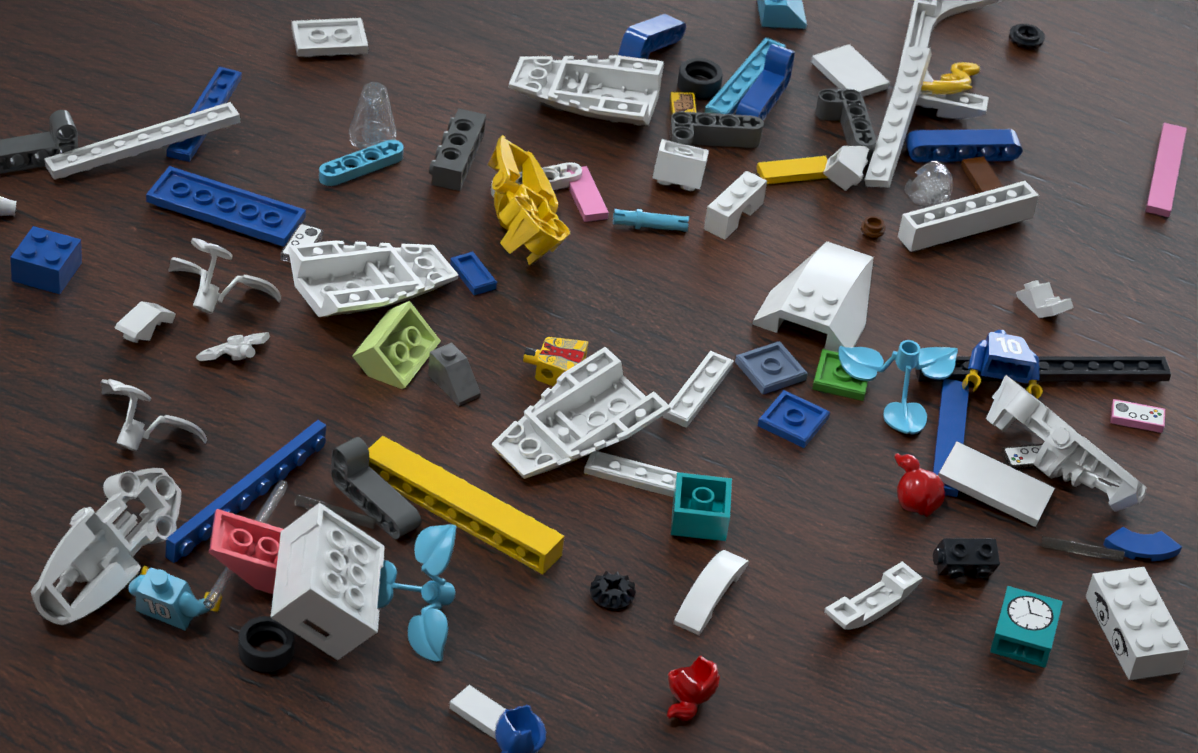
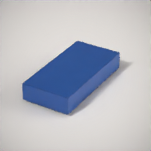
[450,252,497,295]

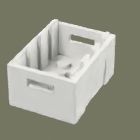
[271,503,385,660]

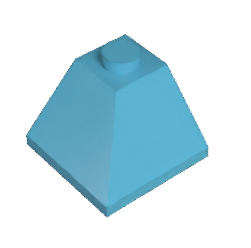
[757,0,807,29]

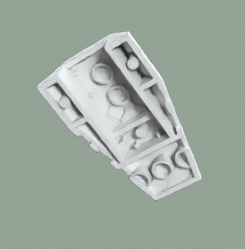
[509,55,664,126]
[289,241,459,317]
[752,242,873,352]
[492,347,671,479]

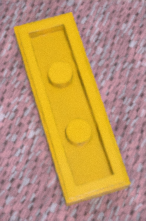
[757,156,828,184]

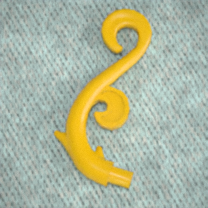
[921,62,980,95]

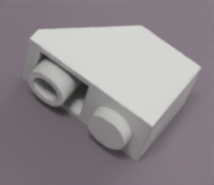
[823,146,869,191]

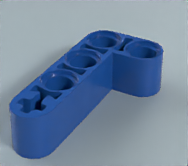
[618,14,686,59]
[736,44,795,120]

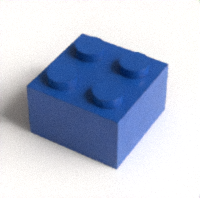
[10,226,82,294]

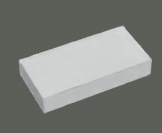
[450,685,506,739]

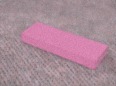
[567,166,609,222]

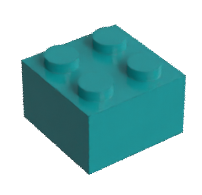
[671,472,732,541]

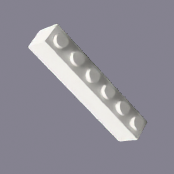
[898,181,1039,252]

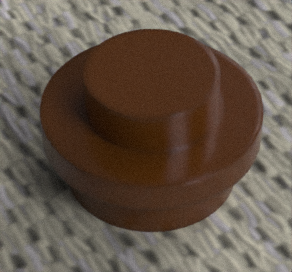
[861,216,886,238]

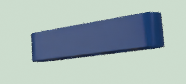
[905,129,1022,162]

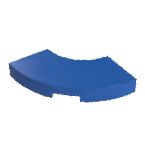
[1103,527,1182,561]

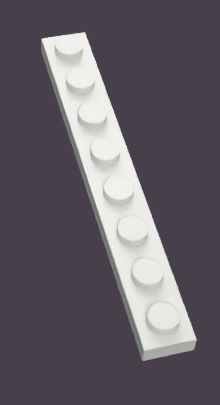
[865,47,932,187]
[44,102,240,180]

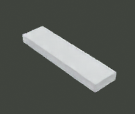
[663,351,734,428]
[584,451,677,497]

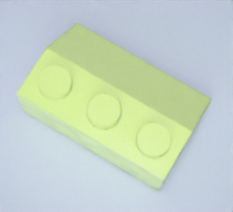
[352,301,441,389]

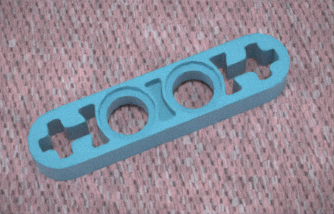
[319,140,403,186]

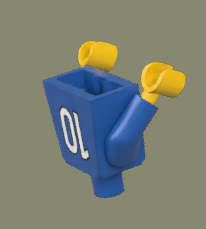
[962,330,1043,399]

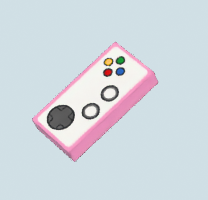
[1110,399,1165,433]

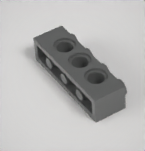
[429,108,486,191]

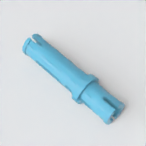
[613,209,689,232]

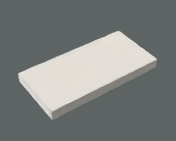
[938,442,1055,527]

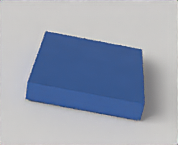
[758,390,830,448]

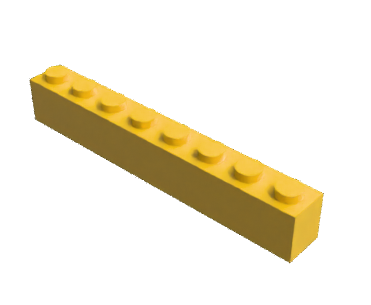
[368,436,564,574]

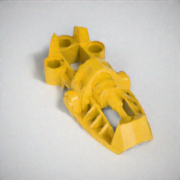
[488,135,570,265]

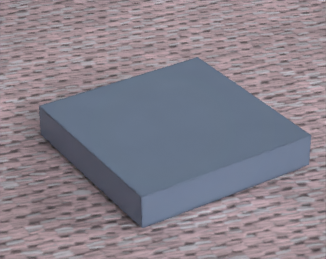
[735,341,808,394]

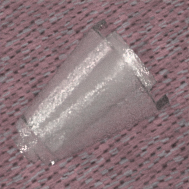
[348,82,397,150]

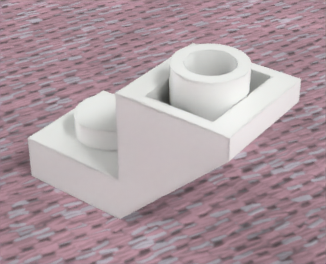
[1016,280,1073,318]
[115,301,176,343]

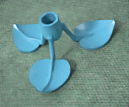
[838,340,958,434]
[377,524,456,661]

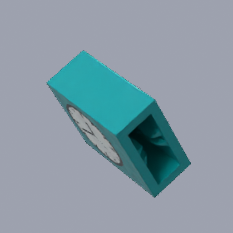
[990,586,1063,668]

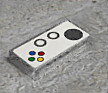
[280,223,324,263]

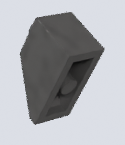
[428,342,481,406]

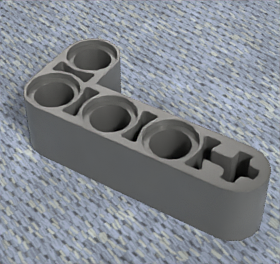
[815,89,876,164]
[0,110,78,174]
[669,111,764,148]
[331,437,421,539]

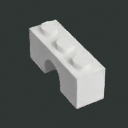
[704,171,767,240]

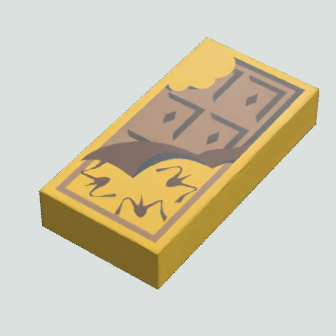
[670,92,696,114]

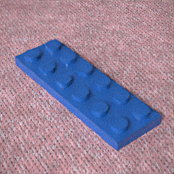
[146,166,306,247]

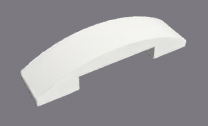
[674,550,749,635]
[824,562,923,629]

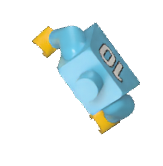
[129,566,223,630]

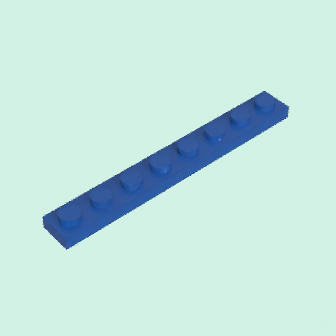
[165,420,326,563]

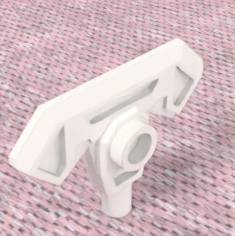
[196,332,270,361]

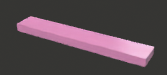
[1146,123,1187,217]

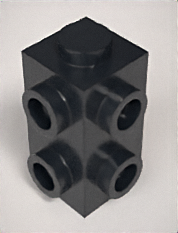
[933,538,1000,578]

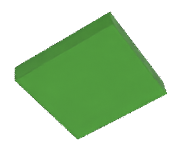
[812,349,868,401]

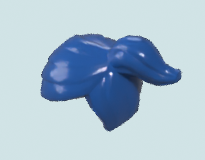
[495,705,546,753]

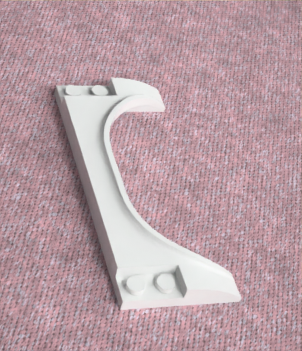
[895,0,1001,119]

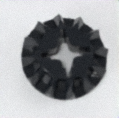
[1009,24,1045,49]
[590,571,636,609]

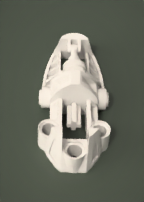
[986,375,1147,512]
[31,468,181,625]

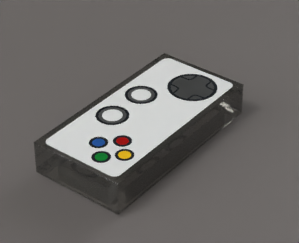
[1001,444,1043,471]

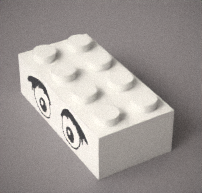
[1086,567,1189,680]

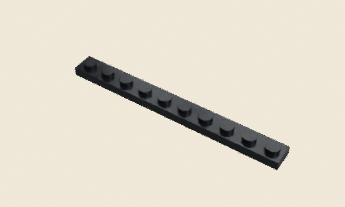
[915,356,1171,382]

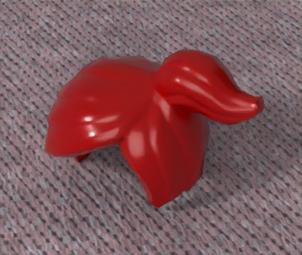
[894,453,945,517]
[667,656,720,721]

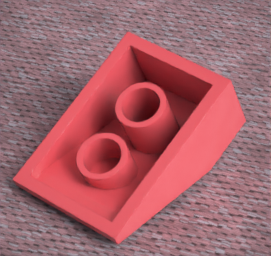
[209,509,283,594]

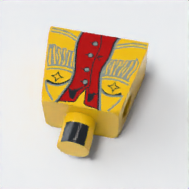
[523,337,588,386]

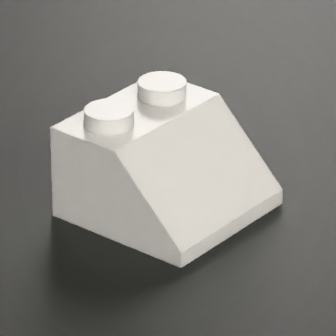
[652,139,709,191]

